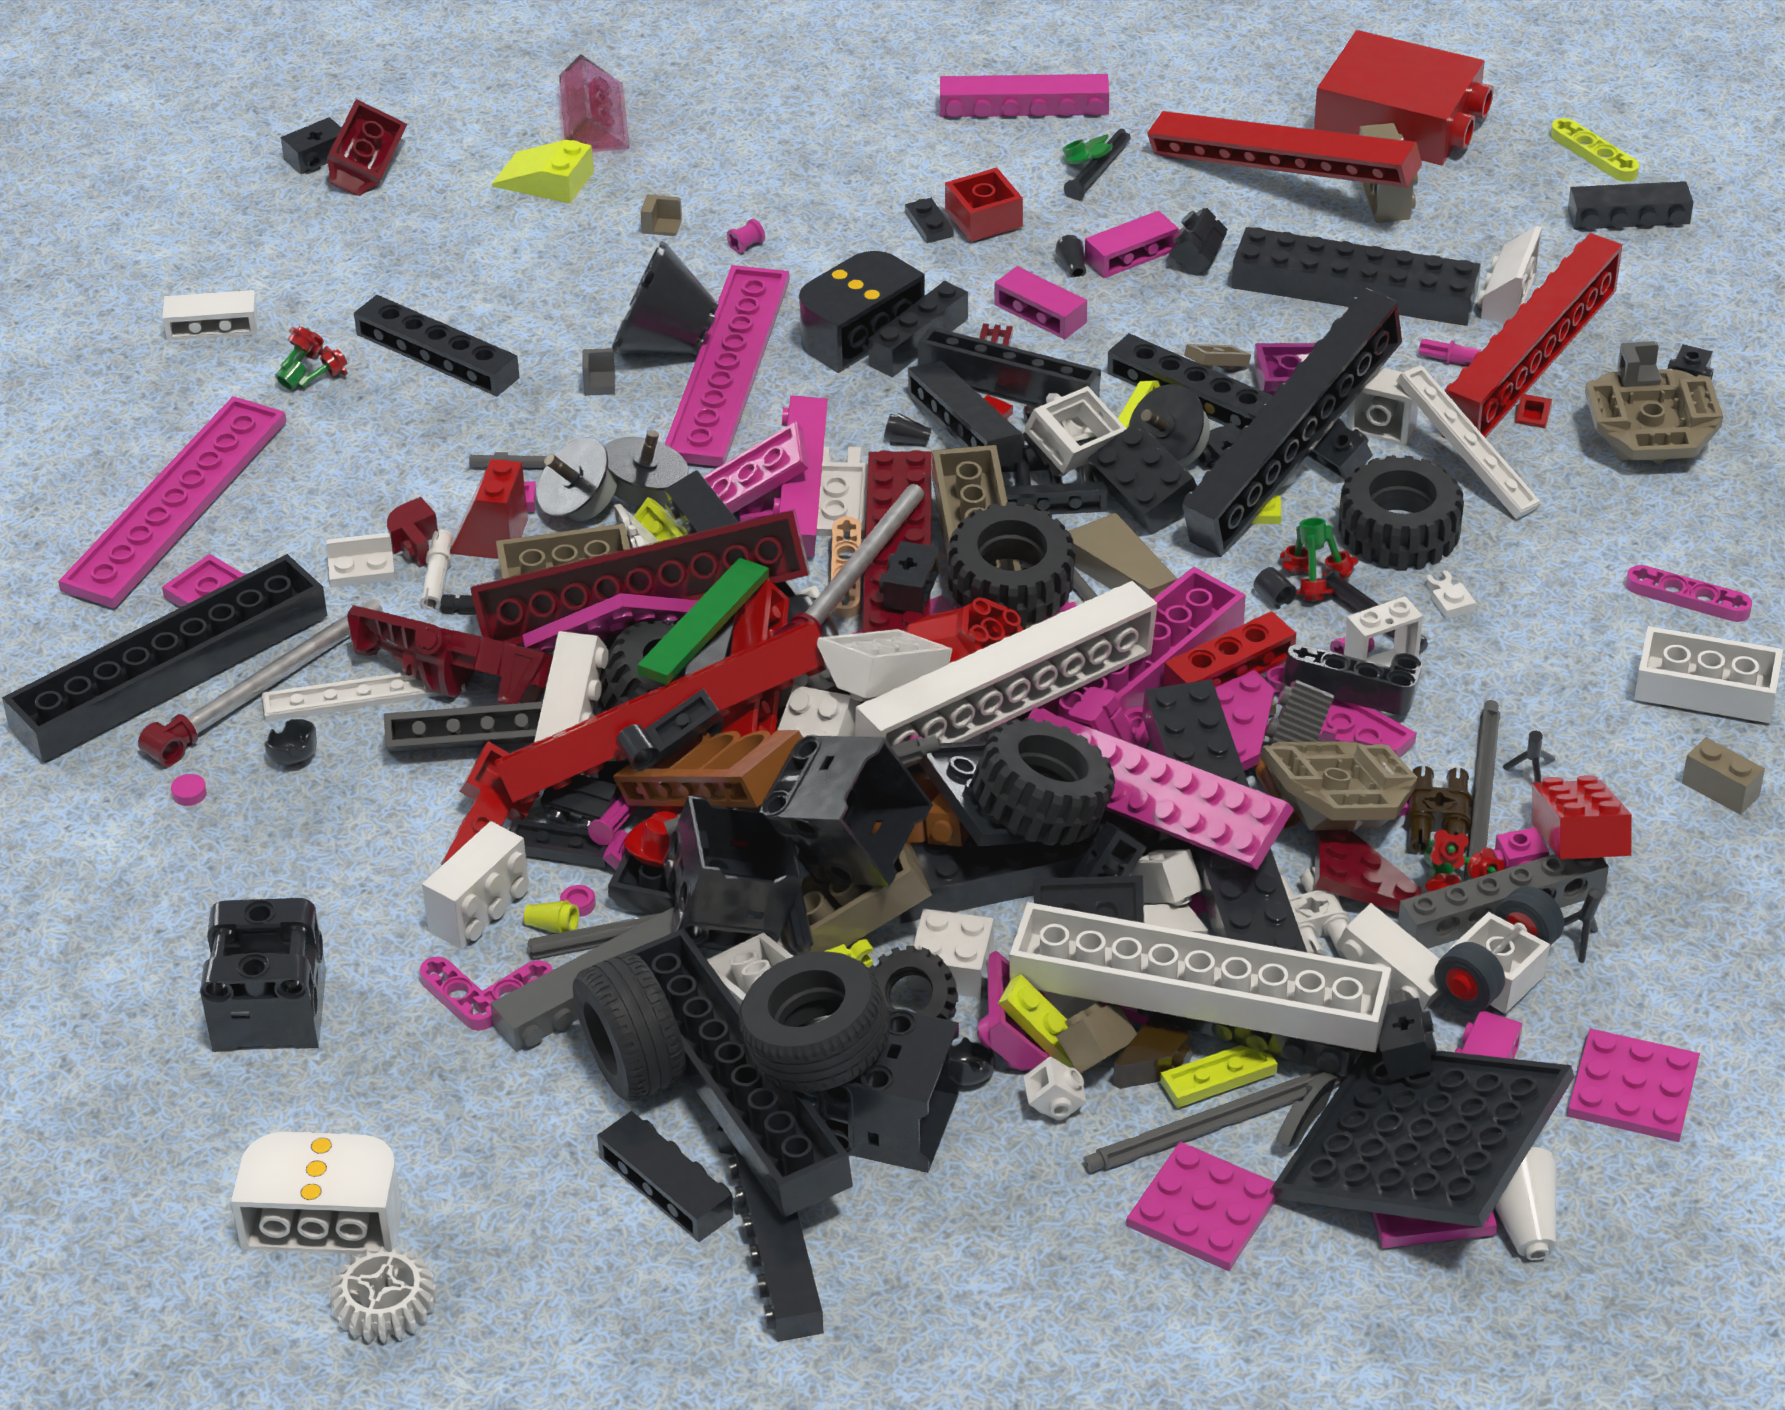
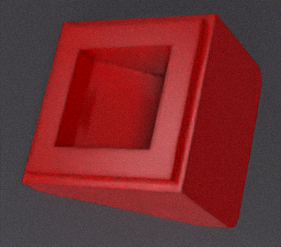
[1515,393,1552,428]

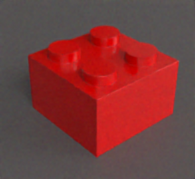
[945,167,1023,242]

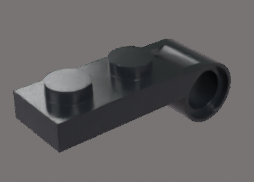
[616,688,724,771]

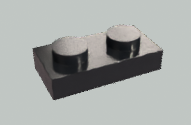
[905,197,954,244]

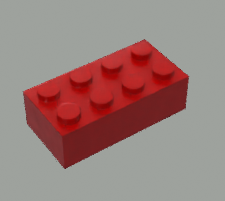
[1532,775,1632,859]

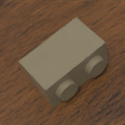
[1682,737,1765,815]
[1056,1001,1137,1073]

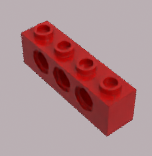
[1163,611,1297,687]

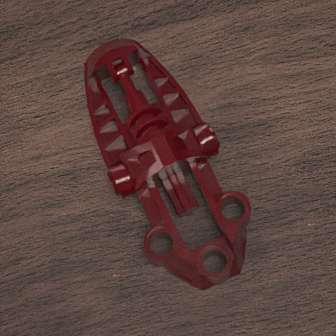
[347,605,553,704]

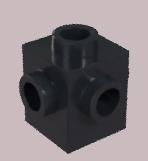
[1667,344,1714,380]

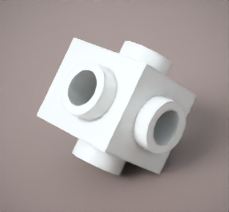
[1024,1057,1086,1121]

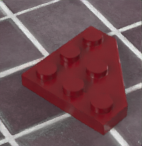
[1315,829,1421,912]

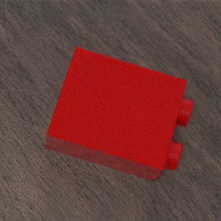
[1314,30,1494,166]

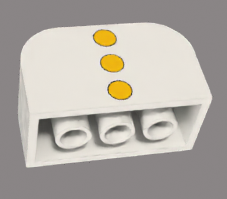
[231,1132,402,1254]

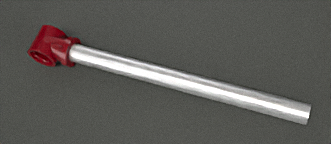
[770,484,924,638]
[138,599,383,767]

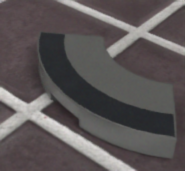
[1276,1072,1338,1147]

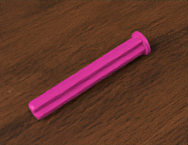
[588,794,638,845]

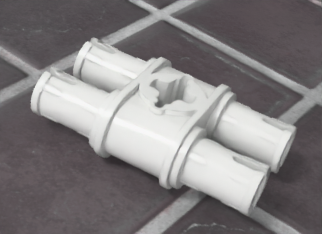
[1280,867,1351,958]

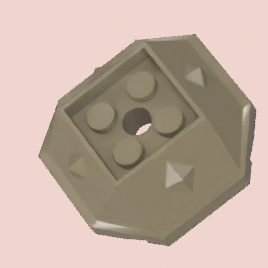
[1585,369,1723,465]
[1261,741,1418,831]

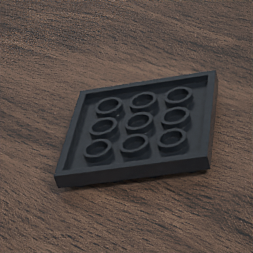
[917,741,1101,846]

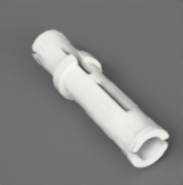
[420,529,453,610]

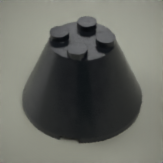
[611,241,719,356]

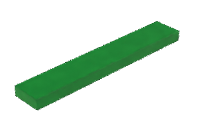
[637,558,769,685]

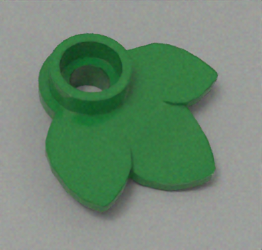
[1062,134,1113,164]

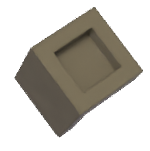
[640,194,682,236]

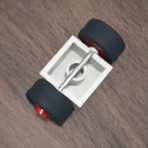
[1434,886,1564,1013]

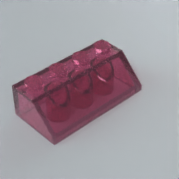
[559,54,630,152]

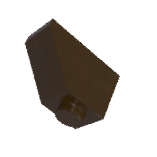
[1113,1016,1192,1089]

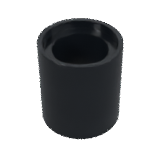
[1253,567,1297,609]

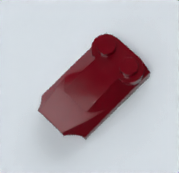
[327,99,407,196]

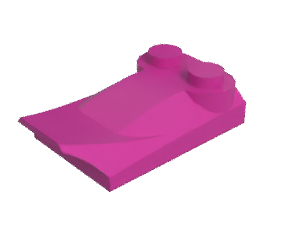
[977,950,1050,1071]

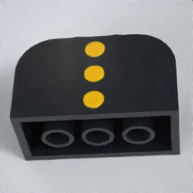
[799,251,925,373]

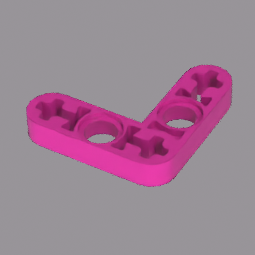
[420,956,553,1031]

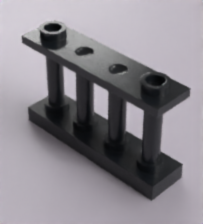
[1001,441,1108,515]

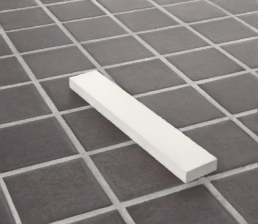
[1396,365,1541,519]
[262,673,466,721]

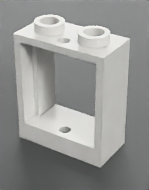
[1024,386,1127,474]
[1344,596,1423,667]

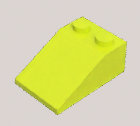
[492,140,594,204]

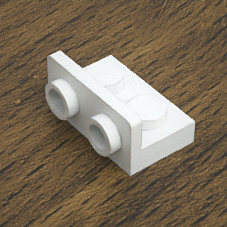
[326,533,395,588]

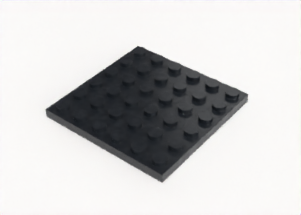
[1272,1044,1574,1227]

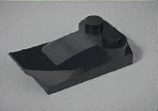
[608,819,677,915]

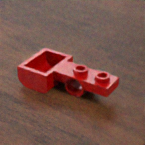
[441,741,540,865]

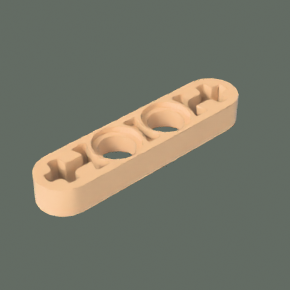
[831,517,862,619]

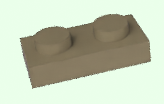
[1184,344,1251,370]

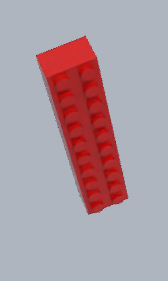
[1442,233,1623,439]

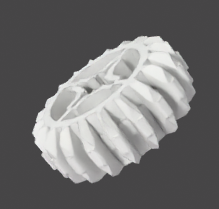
[329,1245,437,1345]

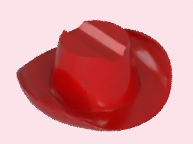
[624,809,682,868]

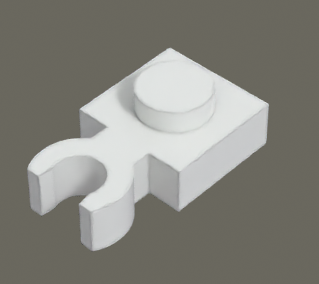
[1426,570,1476,619]

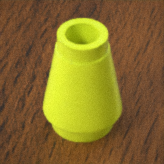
[524,900,579,933]

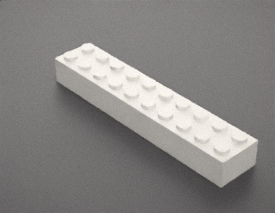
[854,581,1157,768]
[1010,902,1391,1052]

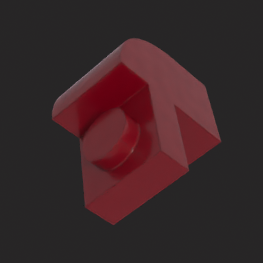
[387,497,439,568]

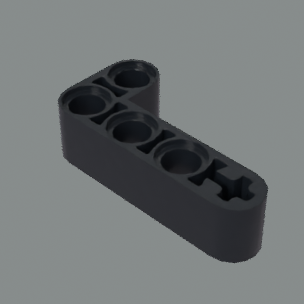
[1282,644,1423,715]

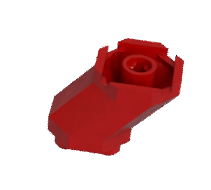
[903,598,1023,663]

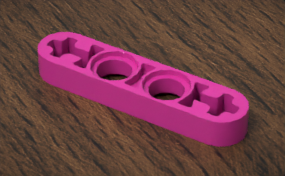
[1626,565,1752,622]

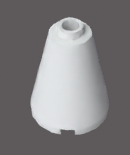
[1494,1147,1556,1260]

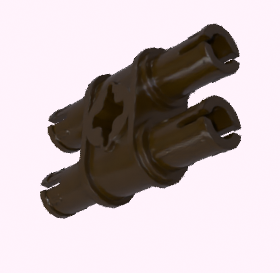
[1405,766,1473,854]

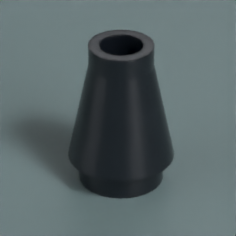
[1055,235,1086,278]
[884,413,932,446]

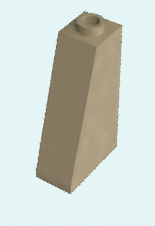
[1069,513,1177,599]

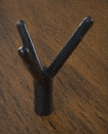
[1503,730,1555,783]
[1564,888,1603,963]

